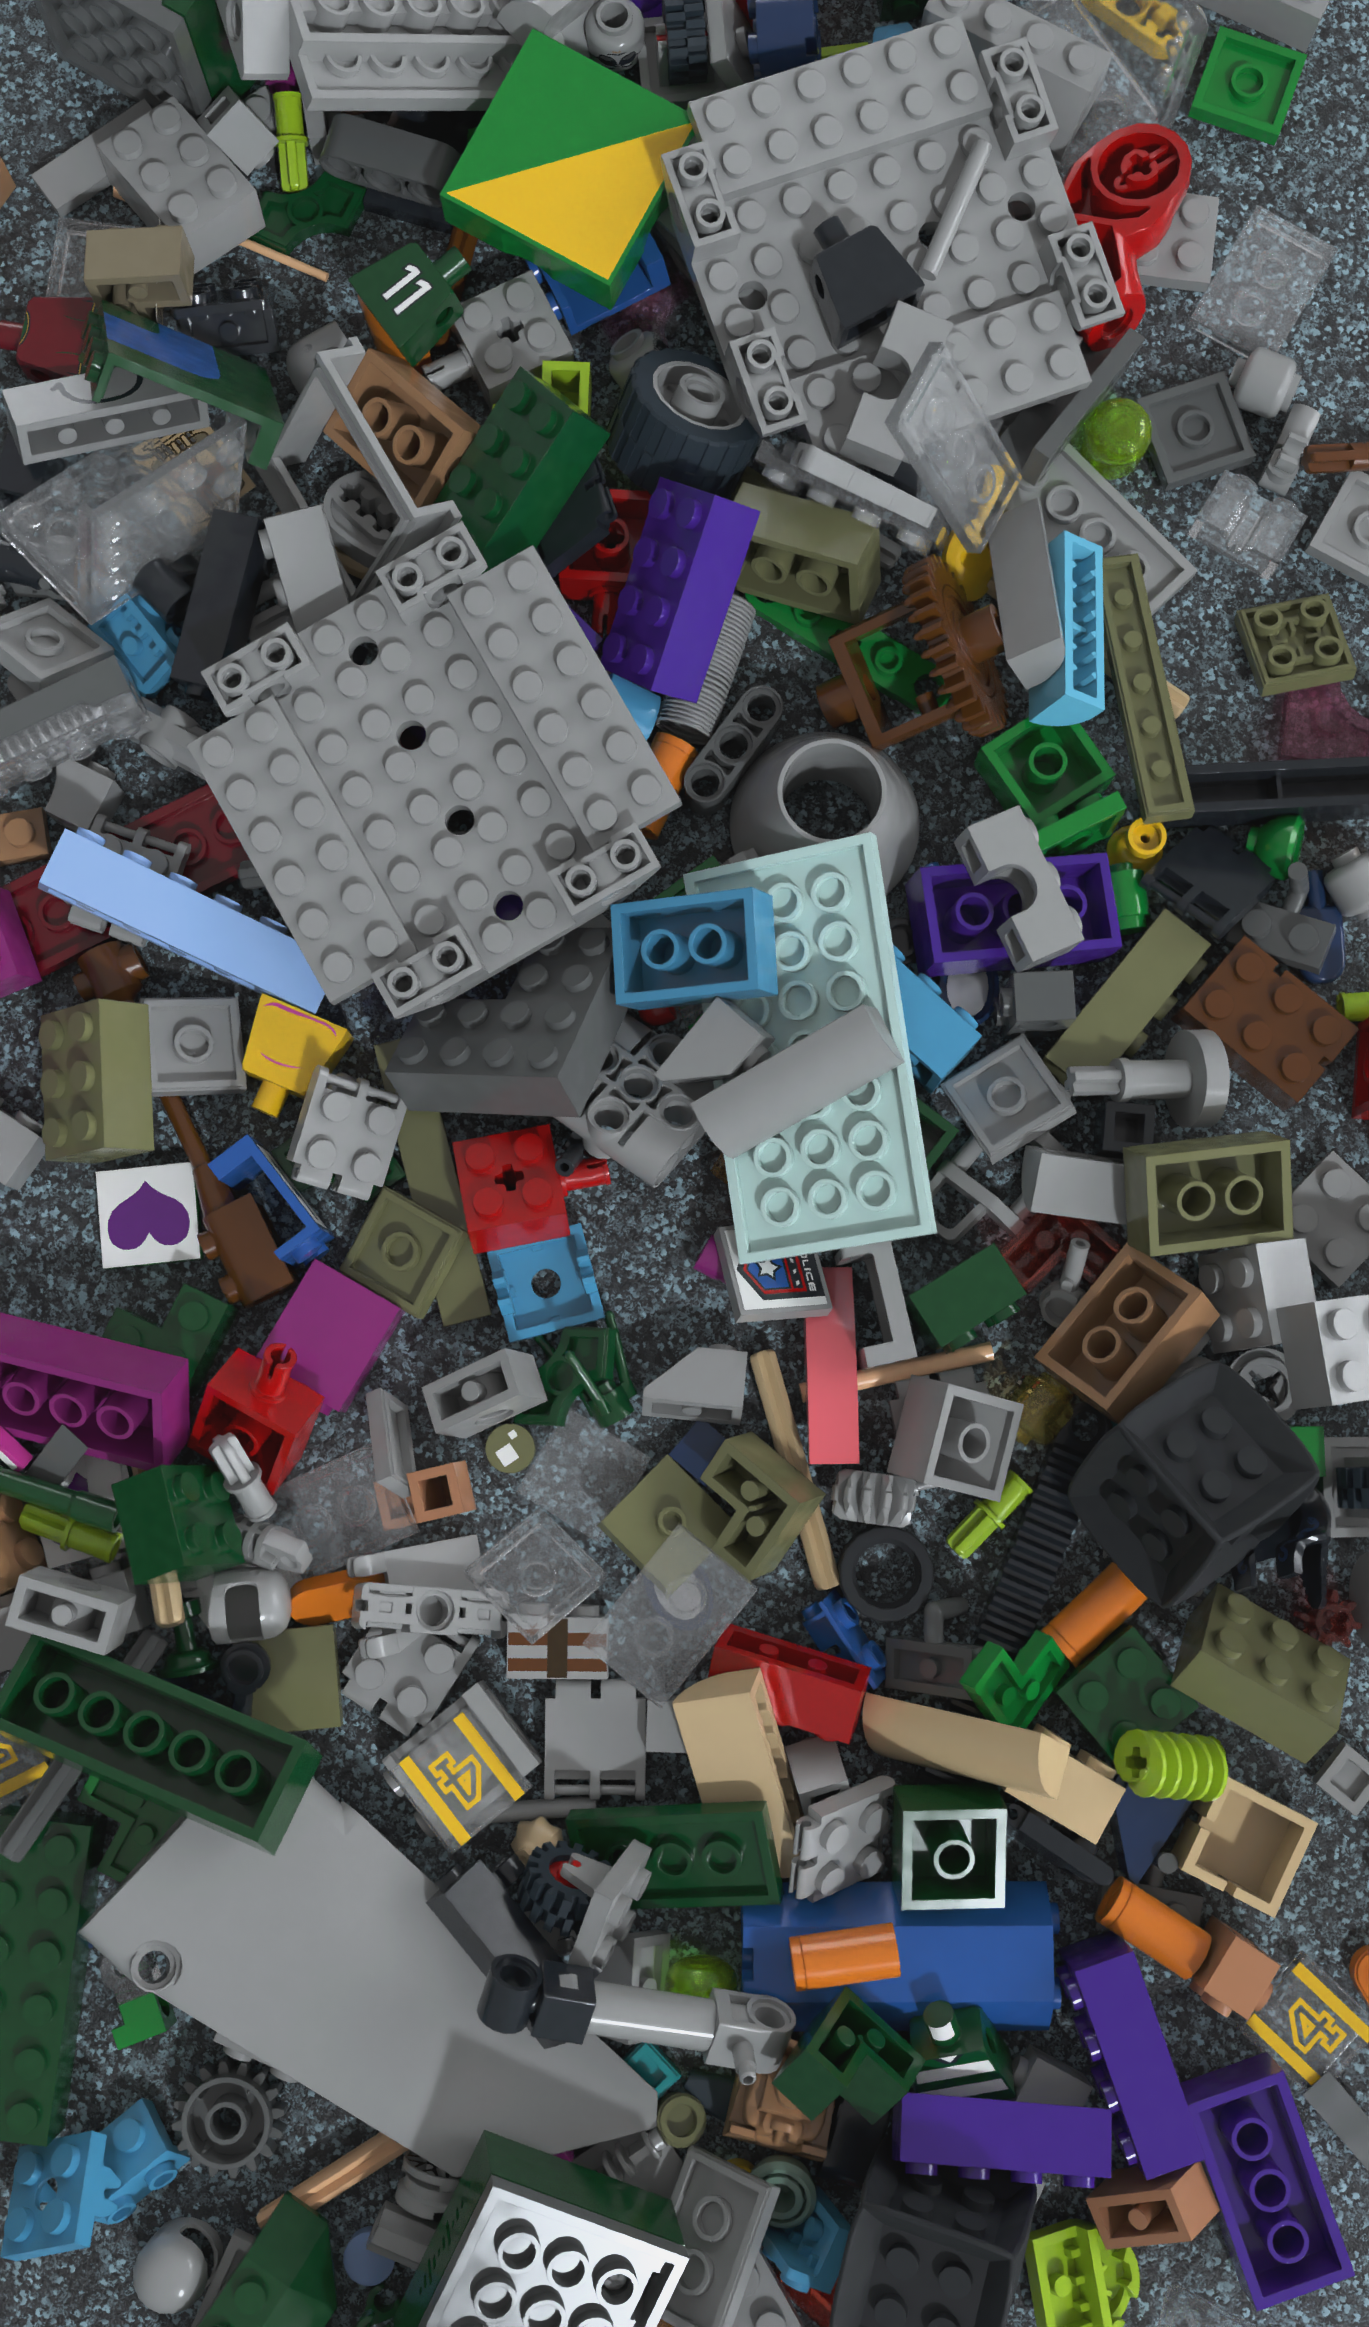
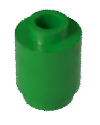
[1109,862,1151,936]

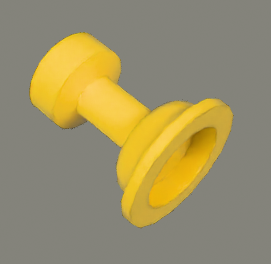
[1106,818,1167,875]

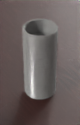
[655,593,756,745]

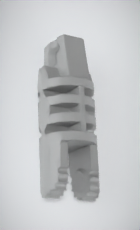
[232,1511,313,1574]

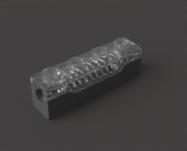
[0,655,152,799]

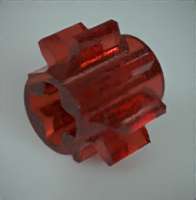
[1294,1588,1362,1648]

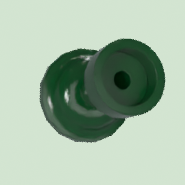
[159,1597,220,1678]

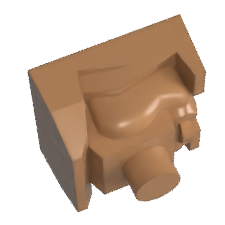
[722,2039,836,2163]

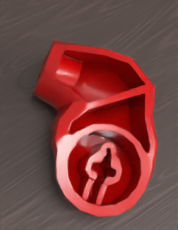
[1062,123,1192,352]

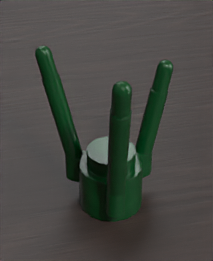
[534,1310,638,1429]

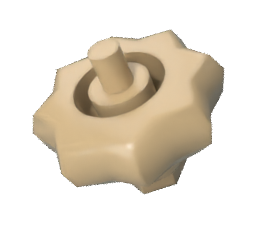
[510,1816,564,1866]

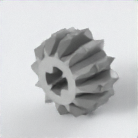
[831,1469,917,1528]

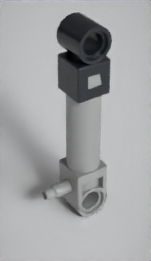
[477,1954,796,2085]

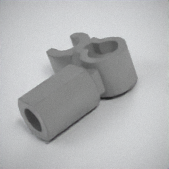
[1257,403,1321,496]

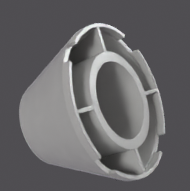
[729,732,920,896]

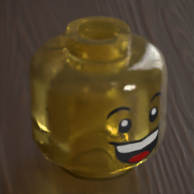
[1004,1371,1073,1447]

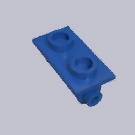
[801,1588,887,1691]

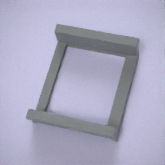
[255,336,462,603]

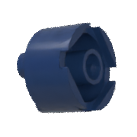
[747,0,822,81]

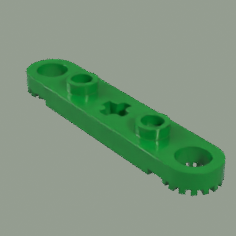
[744,593,951,714]

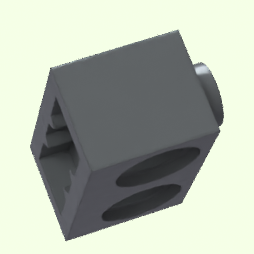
[993,970,1076,1039]

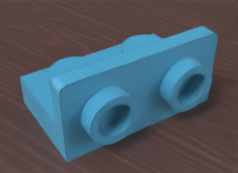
[87,587,182,699]

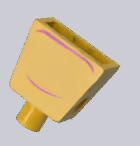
[242,993,354,1118]

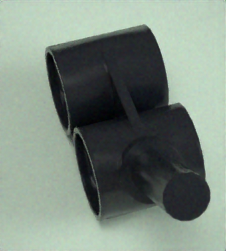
[133,554,200,624]

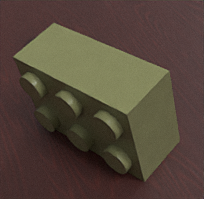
[734,482,881,624]
[39,998,154,1164]
[1123,1131,1294,1257]
[1171,1583,1351,1764]

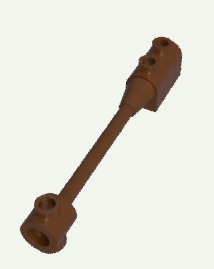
[72,941,301,1309]

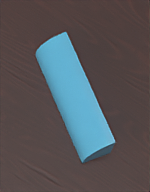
[1029,530,1105,726]

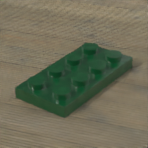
[565,1801,784,1909]

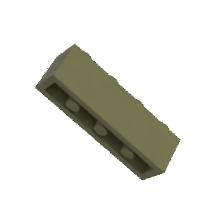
[1042,908,1211,1100]

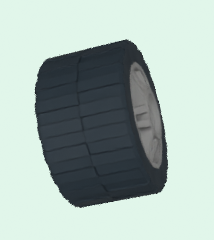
[606,348,761,499]

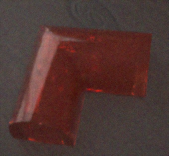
[1000,1213,1123,1294]

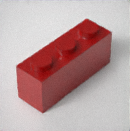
[708,1623,872,1744]

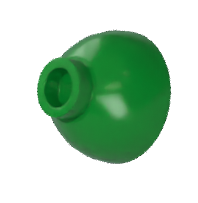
[1246,814,1305,881]

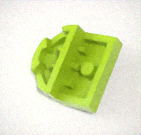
[1025,2219,1140,2327]

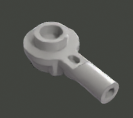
[1039,1238,1090,1328]

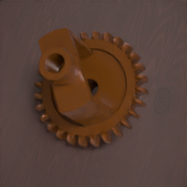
[816,554,1009,751]

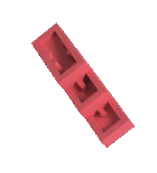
[804,1267,860,1464]

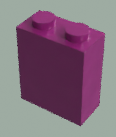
[256,1259,405,1416]

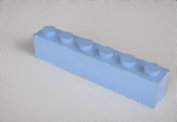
[38,827,325,1015]

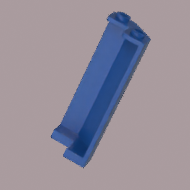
[740,1881,1061,2032]

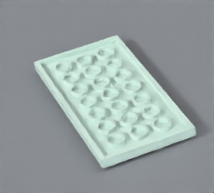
[683,832,937,1264]

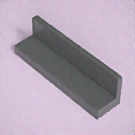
[990,328,1145,486]

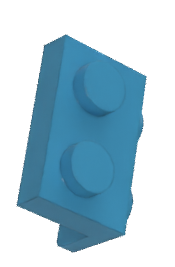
[94,2098,190,2225]
[762,2185,851,2294]

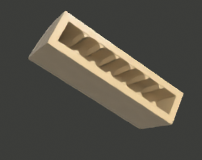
[672,1667,804,1878]

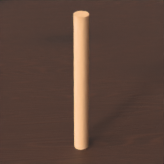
[799,1341,994,1403]

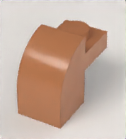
[375,1460,477,1531]

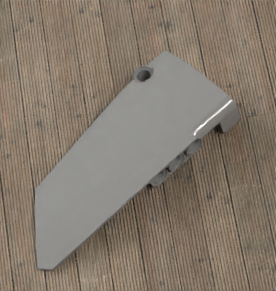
[78,1777,658,2177]

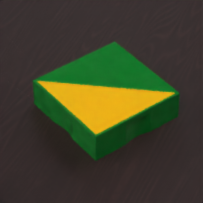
[440,29,698,310]

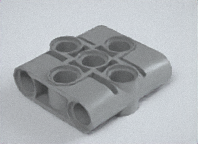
[552,1012,714,1188]

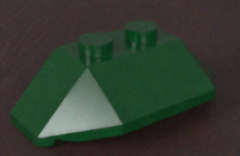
[196,2190,338,2327]

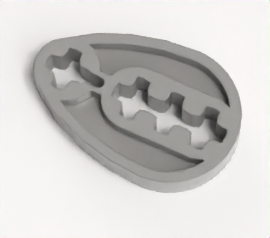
[323,471,400,568]

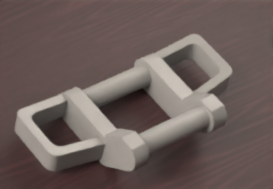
[930,1084,1071,1245]

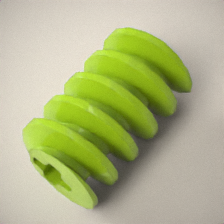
[1113,1729,1228,1802]

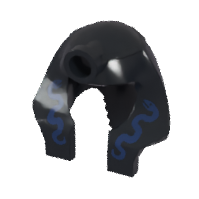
[1230,1486,1332,1609]

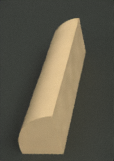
[862,1692,1070,1800]

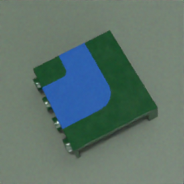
[80,300,284,470]

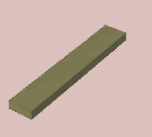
[1103,553,1195,825]
[374,1039,492,1327]

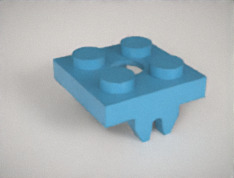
[487,1223,605,1343]
[0,2130,121,2261]

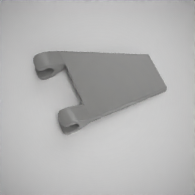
[346,1534,485,1659]

